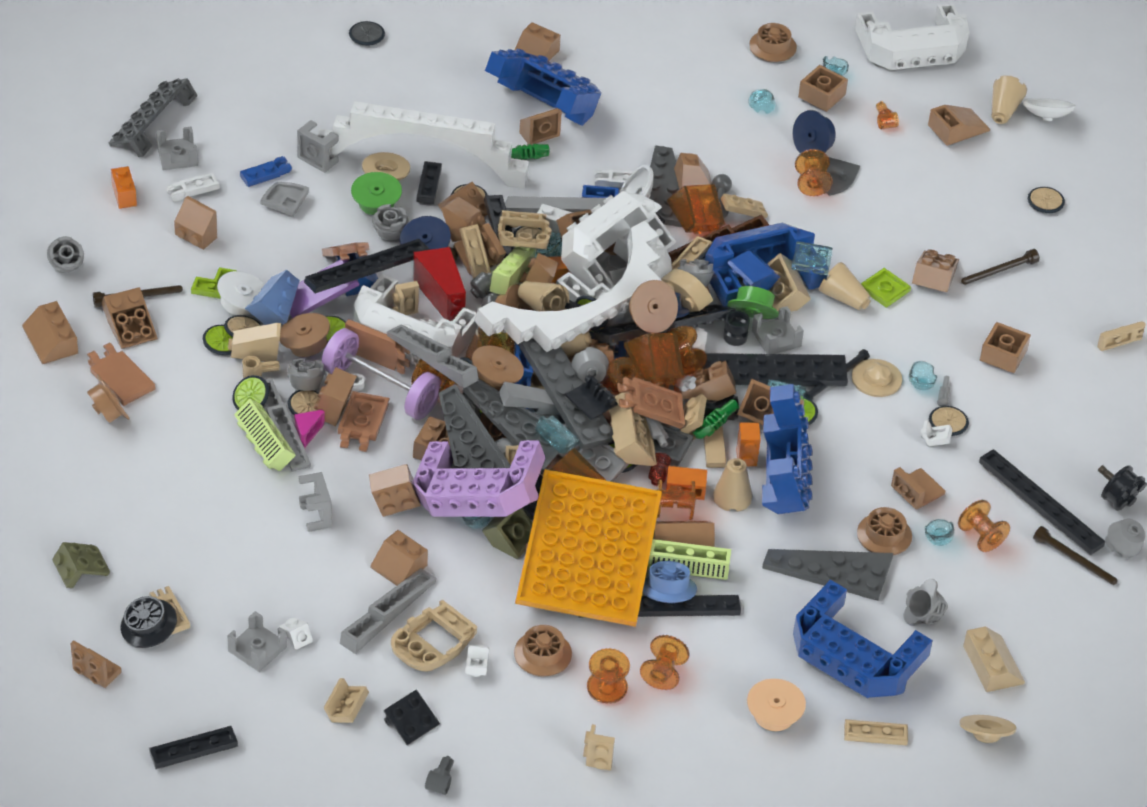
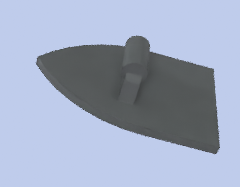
[819,157,860,196]

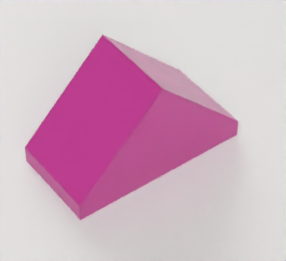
[294,410,325,449]

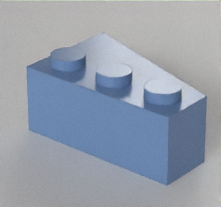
[245,270,300,325]

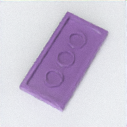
[290,259,359,318]

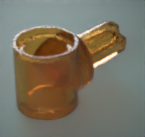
[876,101,899,129]

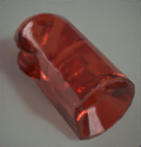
[648,452,671,486]

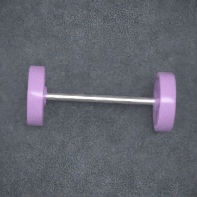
[322,328,442,420]

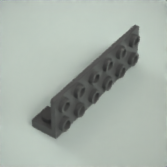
[108,78,198,157]

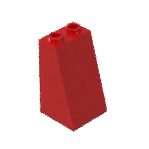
[413,247,466,321]

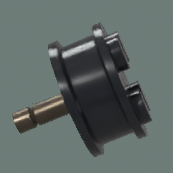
[1098,465,1147,511]

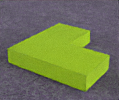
[191,267,237,299]

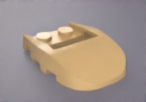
[498,210,552,249]
[391,600,477,671]

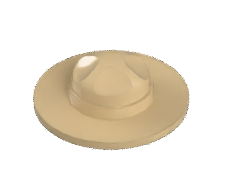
[362,152,410,181]
[852,359,902,397]
[960,715,1016,743]

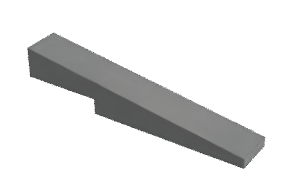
[505,196,606,213]
[387,324,478,388]
[263,378,311,472]
[499,382,560,415]
[340,568,436,654]

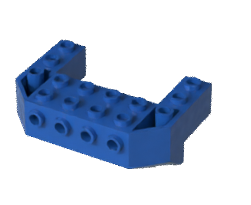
[485,49,601,126]
[705,222,828,307]
[762,384,813,514]
[793,580,933,698]

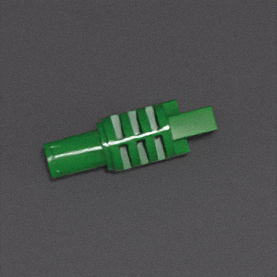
[511,144,550,160]
[693,399,739,439]

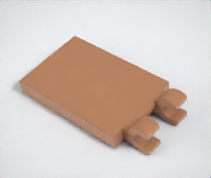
[322,242,370,261]
[345,319,410,374]
[87,342,155,406]
[617,377,685,429]
[338,391,390,452]

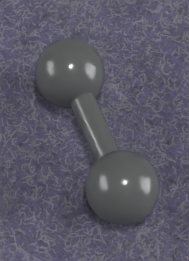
[709,174,732,219]

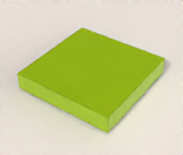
[861,268,911,308]

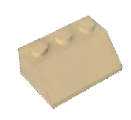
[768,253,811,312]
[963,626,1025,692]

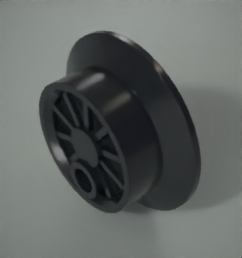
[120,596,177,648]

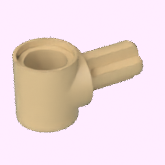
[242,356,280,378]

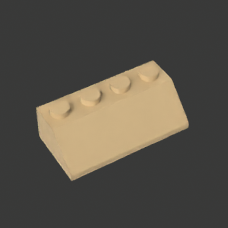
[609,392,657,466]

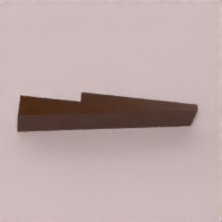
[668,214,769,264]

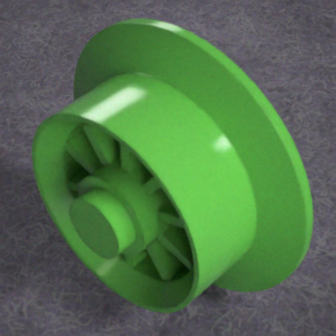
[351,172,402,215]
[727,286,779,319]

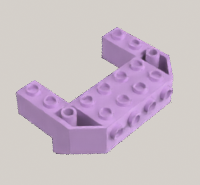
[412,440,545,517]

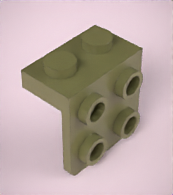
[52,542,110,588]

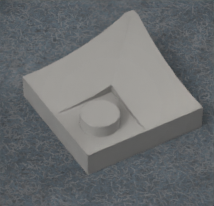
[261,182,309,217]

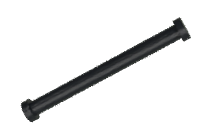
[802,349,870,400]

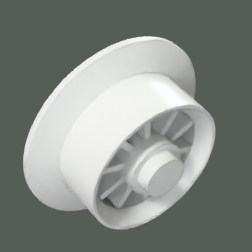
[217,271,265,316]

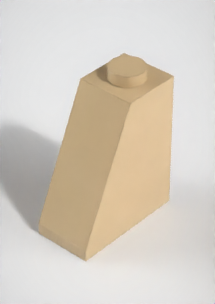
[228,323,281,362]

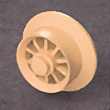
[747,679,806,731]

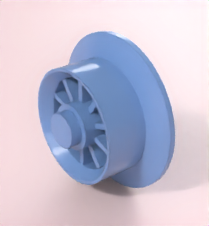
[643,561,697,603]

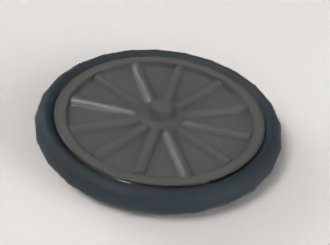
[349,21,385,46]

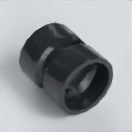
[723,311,750,346]

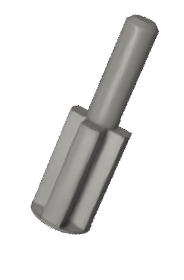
[937,375,950,406]

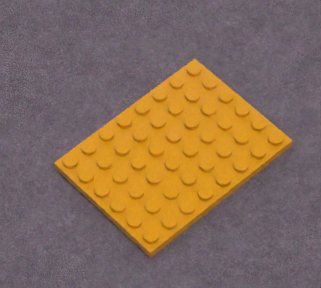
[515,469,662,627]

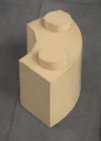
[661,269,713,311]

